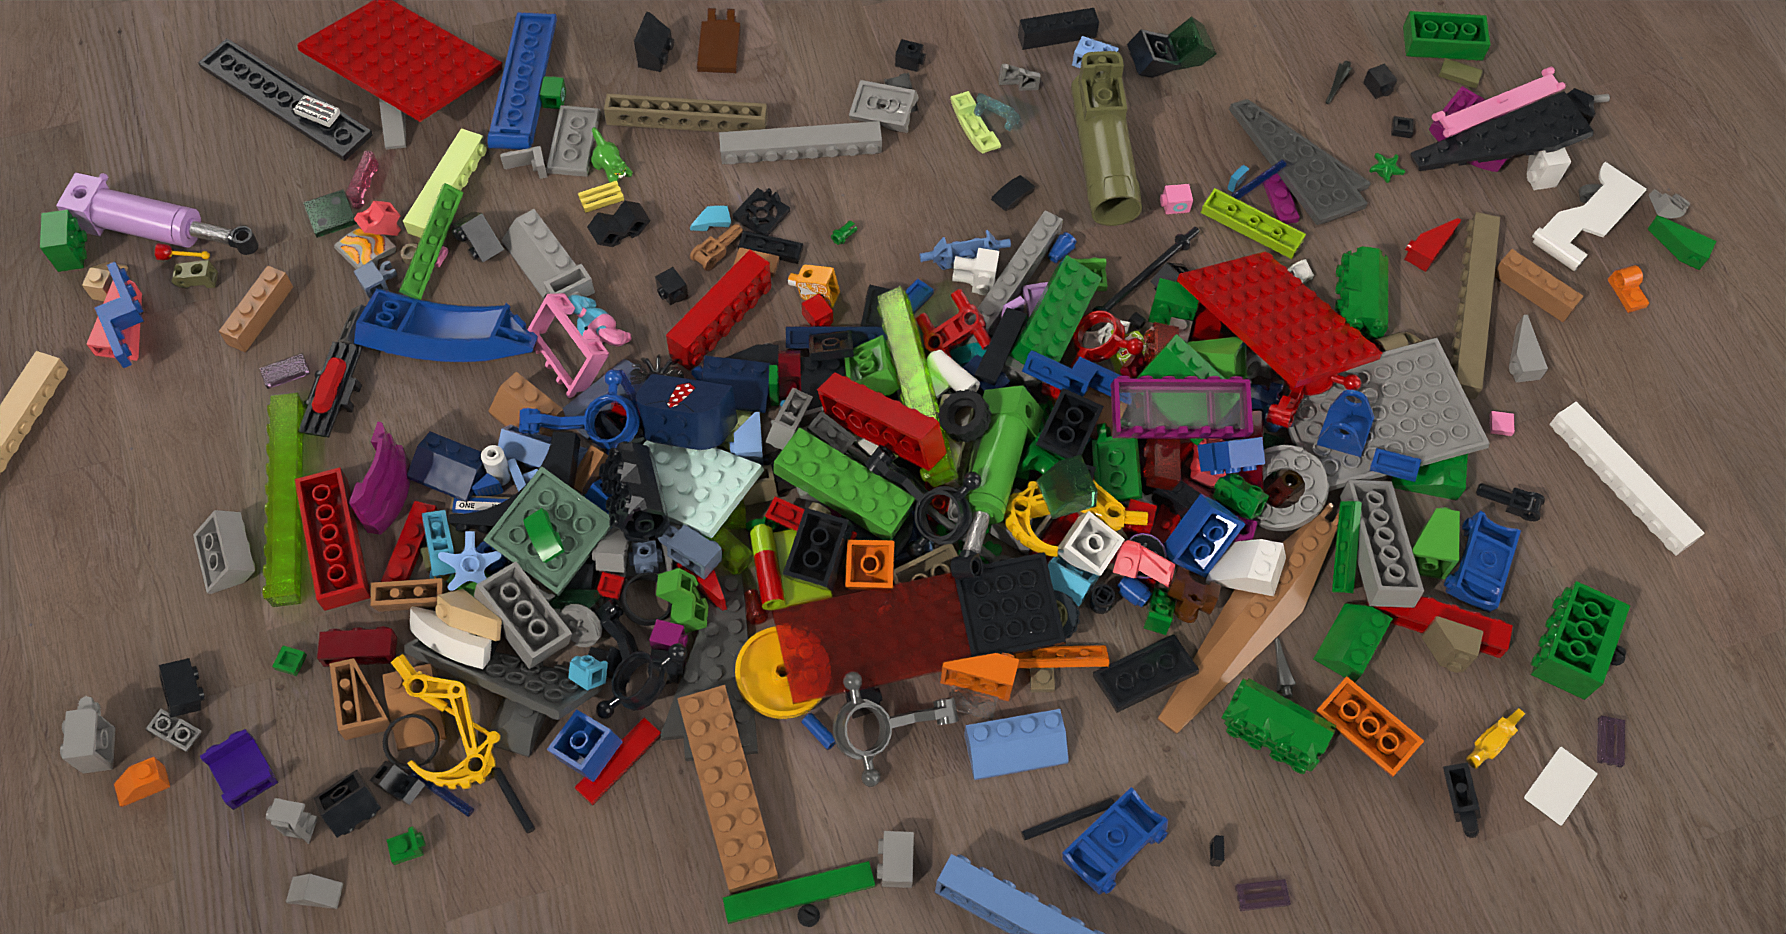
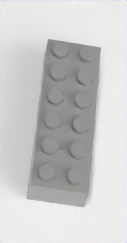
[1340,480,1424,608]

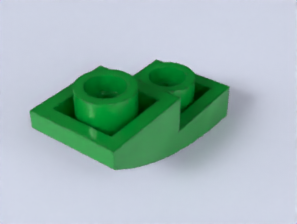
[523,508,565,563]

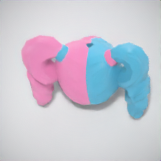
[568,295,632,347]

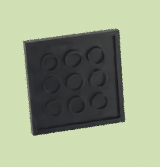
[954,552,1066,657]

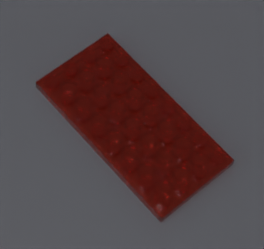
[772,573,971,704]

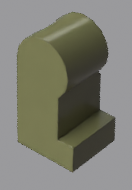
[171,260,218,288]

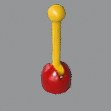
[155,243,210,261]

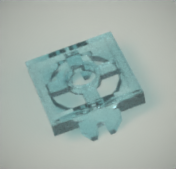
[974,93,1021,131]

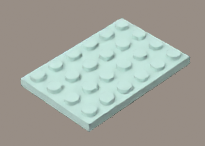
[643,440,764,538]

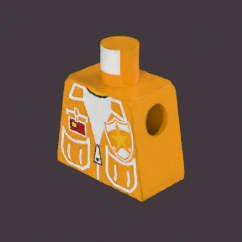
[788,265,840,309]

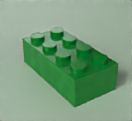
[1403,11,1491,61]

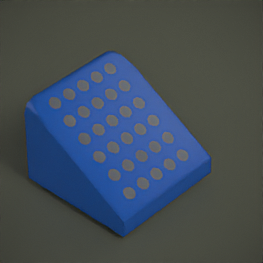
[472,473,504,496]

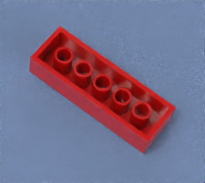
[666,250,772,371]
[817,372,947,471]
[295,467,371,611]

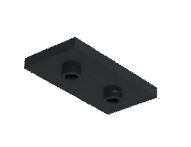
[1093,634,1199,713]

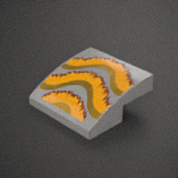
[334,227,396,270]

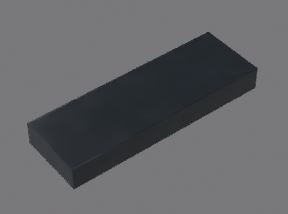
[738,231,803,264]

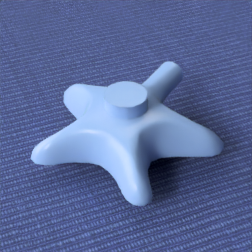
[438,531,501,591]

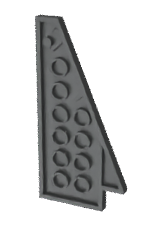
[1229,99,1371,225]
[661,574,758,761]

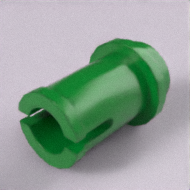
[831,221,857,245]

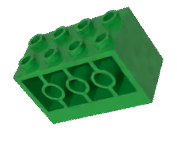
[1531,581,1631,700]

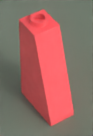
[86,280,142,361]

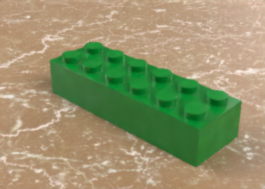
[1009,255,1102,365]

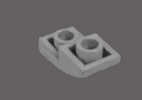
[146,709,202,752]

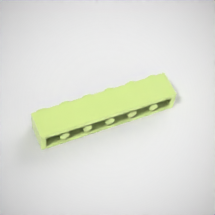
[403,129,487,238]

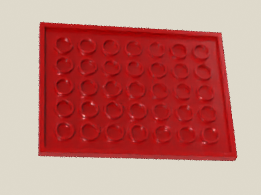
[297,0,502,122]
[1177,251,1383,388]

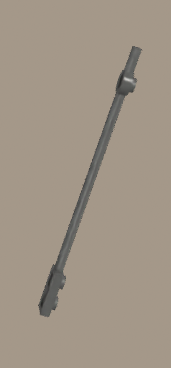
[807,411,1012,563]

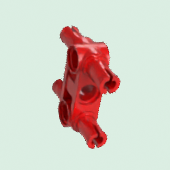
[915,289,991,359]

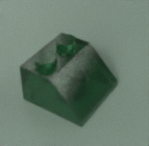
[1168,17,1217,70]
[1037,455,1098,519]

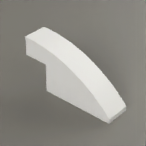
[410,606,491,669]

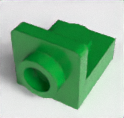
[386,826,425,865]

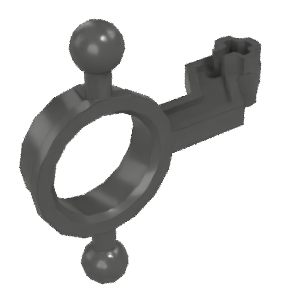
[833,672,959,787]

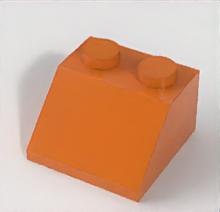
[845,540,895,590]

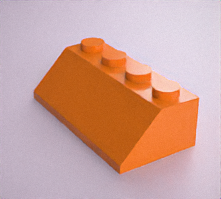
[1315,676,1424,777]

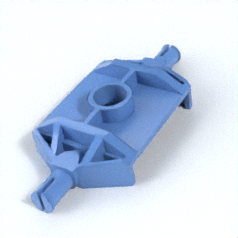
[919,230,1011,270]

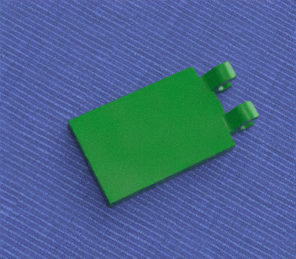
[1092,418,1142,502]

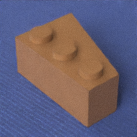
[329,658,393,740]

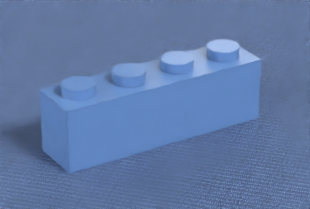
[498,424,588,468]

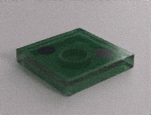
[304,189,357,238]

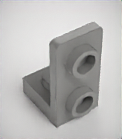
[500,146,548,179]

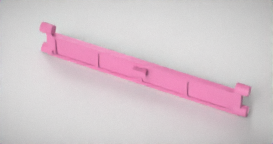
[1432,67,1566,138]

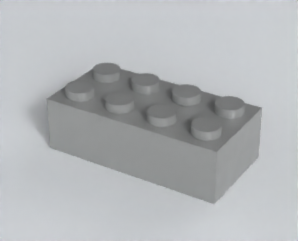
[474,561,572,669]

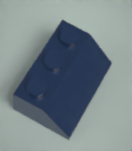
[702,356,770,413]
[407,431,487,503]

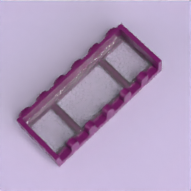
[1110,376,1253,439]

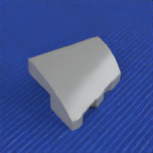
[998,64,1040,91]
[1649,189,1691,218]

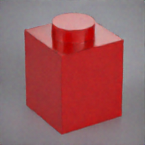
[801,293,834,326]

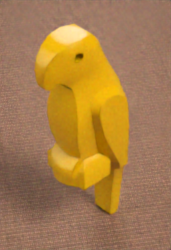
[1466,708,1525,769]

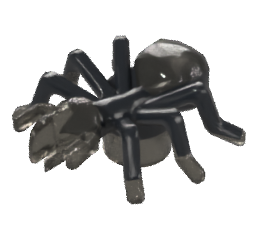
[630,354,684,385]

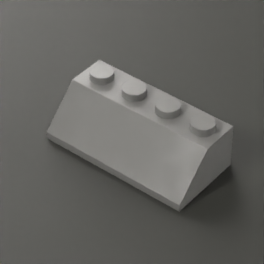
[501,209,577,299]

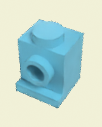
[569,655,608,690]

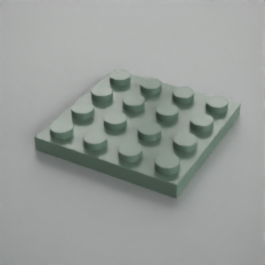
[483,466,612,596]

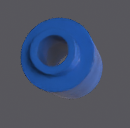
[1117,576,1153,608]

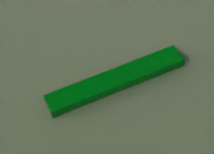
[723,861,875,924]

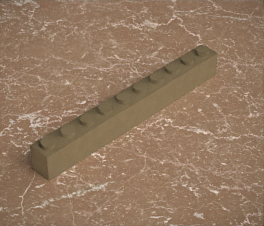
[1450,212,1500,400]

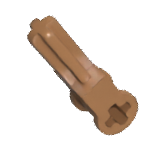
[690,224,743,271]

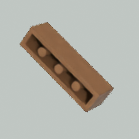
[1494,249,1584,322]
[219,266,293,353]

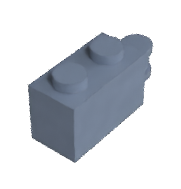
[658,525,722,580]

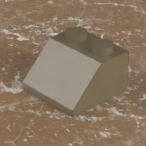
[1421,616,1483,673]

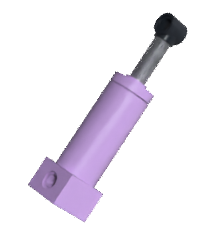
[56,173,259,255]

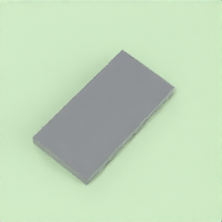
[546,105,601,177]

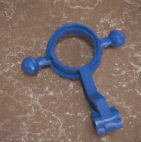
[519,369,640,455]

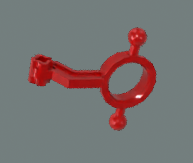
[1041,311,1144,399]
[1267,374,1361,428]

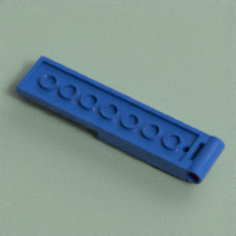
[488,12,557,150]

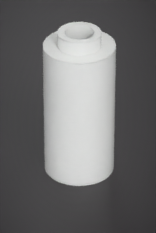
[481,445,512,486]

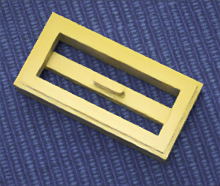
[578,181,624,213]

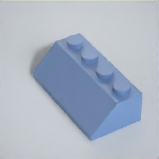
[964,709,1069,780]

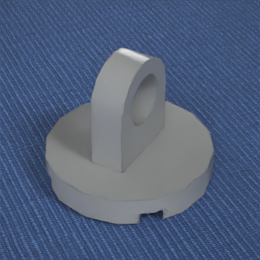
[559,602,603,647]

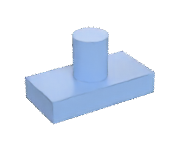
[507,458,538,492]

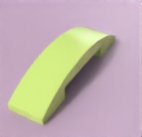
[950,91,1001,153]

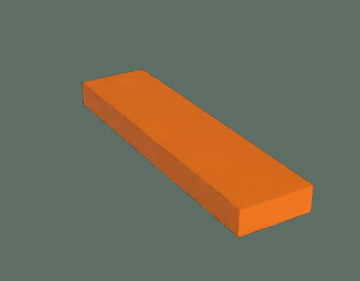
[1013,645,1109,668]

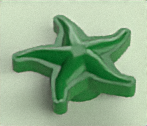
[1369,153,1405,183]

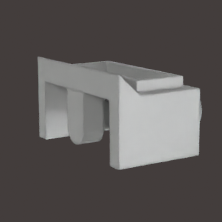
[266,798,318,844]

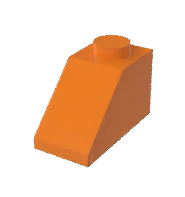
[114,757,171,807]

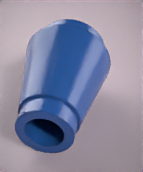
[1048,232,1077,263]

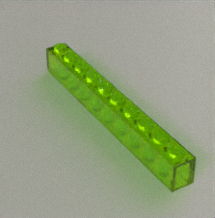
[877,286,959,488]
[262,393,304,607]

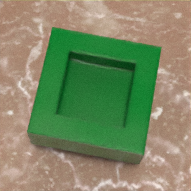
[272,645,307,676]

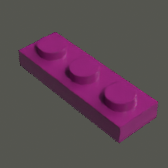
[1260,170,1300,224]

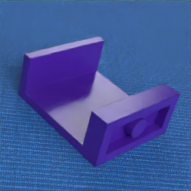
[200,729,279,810]

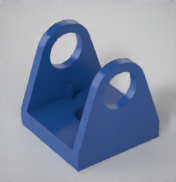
[1317,390,1374,457]

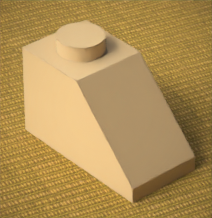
[82,262,128,301]

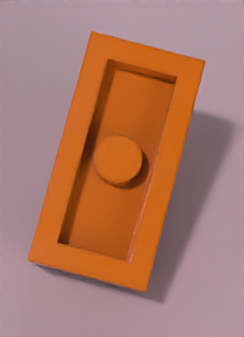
[1608,265,1650,313]

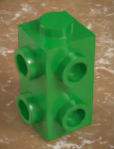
[1213,473,1269,520]

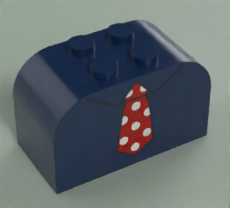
[636,374,738,450]

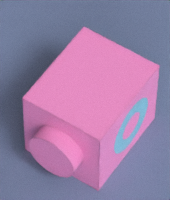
[1160,184,1193,214]

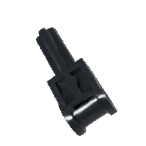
[1476,483,1545,522]

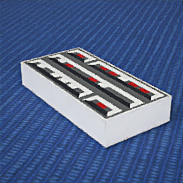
[293,95,341,127]

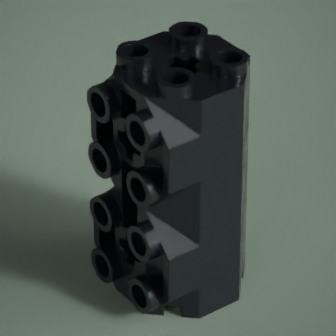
[599,441,670,543]

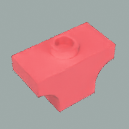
[354,201,401,236]

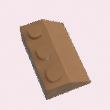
[489,372,565,437]

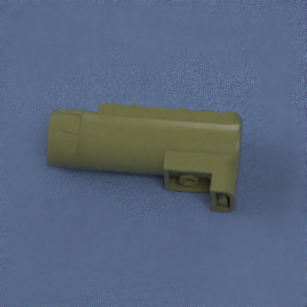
[1071,51,1142,226]

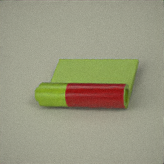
[750,524,832,610]

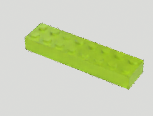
[1201,188,1306,259]

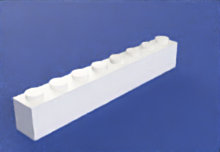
[1549,402,1704,556]

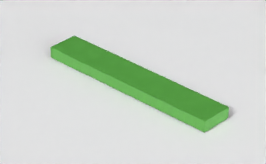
[399,183,463,300]

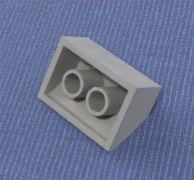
[193,510,255,594]

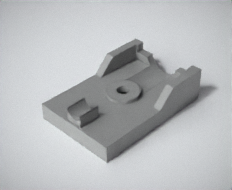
[849,80,919,133]

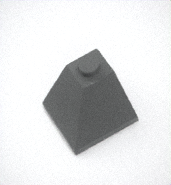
[484,698,547,757]

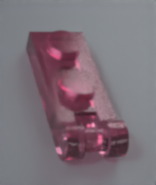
[346,150,378,209]

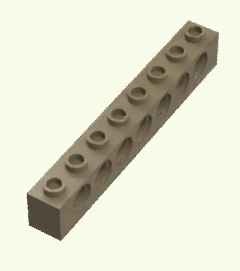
[604,94,768,132]

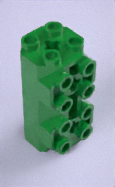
[1335,246,1388,343]
[1221,678,1336,774]

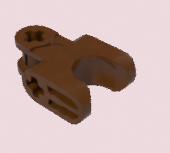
[1167,566,1222,623]

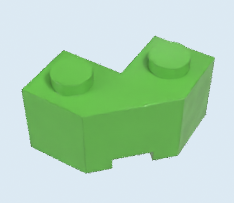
[656,568,709,633]

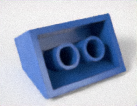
[1163,494,1245,578]

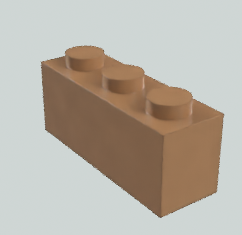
[371,578,449,612]

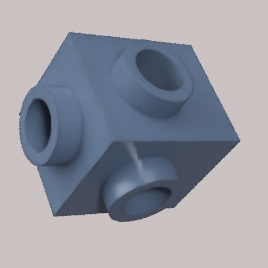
[629,540,663,575]

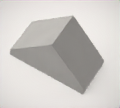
[286,874,343,909]

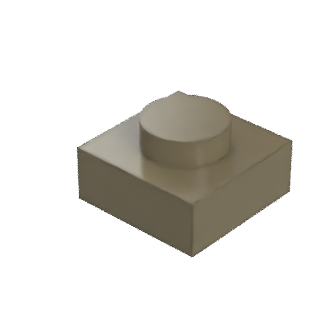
[1029,668,1055,692]

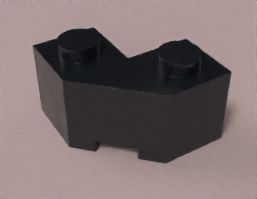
[587,200,651,247]

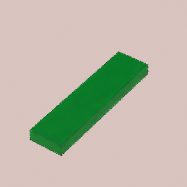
[1332,501,1362,594]

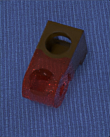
[1264,469,1305,508]

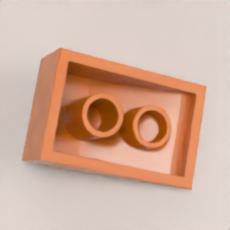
[940,653,1019,702]

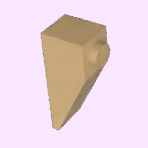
[435,588,502,641]

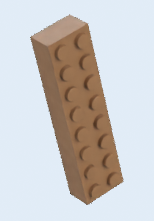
[677,685,779,894]

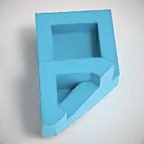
[690,206,731,231]

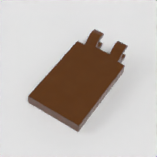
[697,8,741,73]

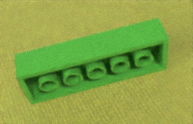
[773,427,916,541]

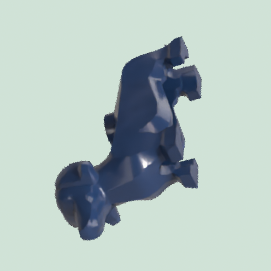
[1250,382,1293,432]

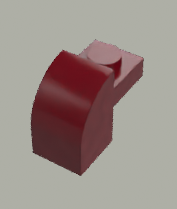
[778,350,801,397]

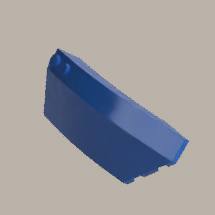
[354,288,538,362]

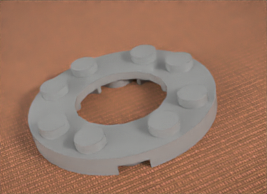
[1252,445,1329,531]

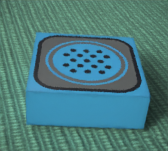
[1228,165,1249,192]

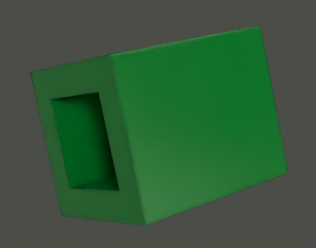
[540,76,566,109]

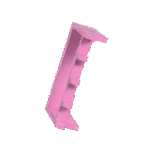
[527,293,609,398]

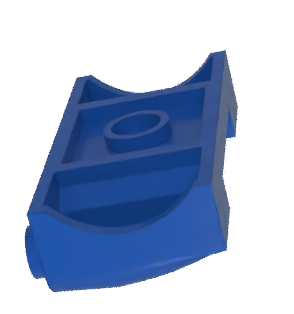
[1444,511,1521,613]
[1062,787,1168,895]

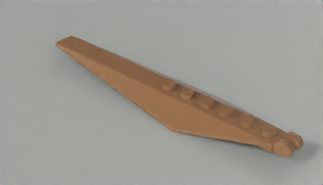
[1157,503,1339,734]

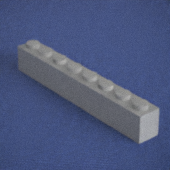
[719,121,882,164]
[961,210,1063,345]

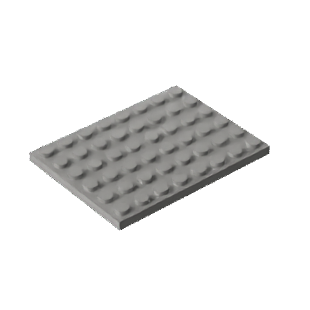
[1270,338,1490,491]

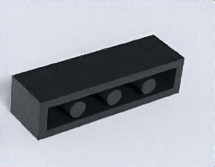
[1018,8,1099,50]

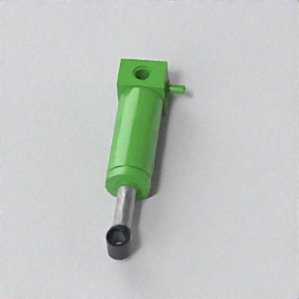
[951,385,1044,580]

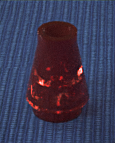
[744,589,769,625]

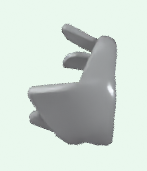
[1246,351,1272,384]

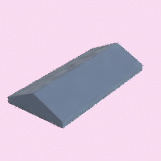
[563,358,646,441]

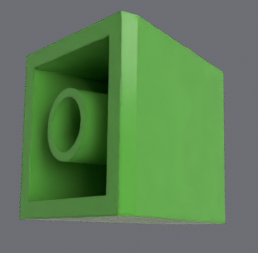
[1411,507,1460,579]

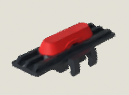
[298,341,363,438]

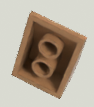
[382,663,447,751]

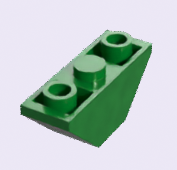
[1143,588,1176,635]

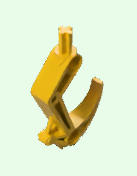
[1004,480,1148,557]
[391,654,501,790]

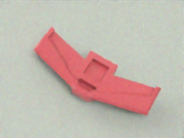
[1109,540,1176,588]

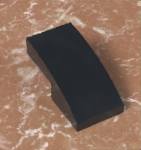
[991,175,1035,211]

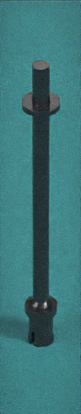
[1087,227,1200,331]

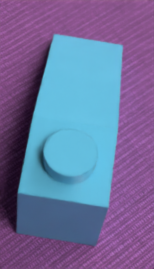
[422,510,456,576]

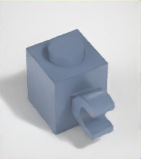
[353,261,397,300]

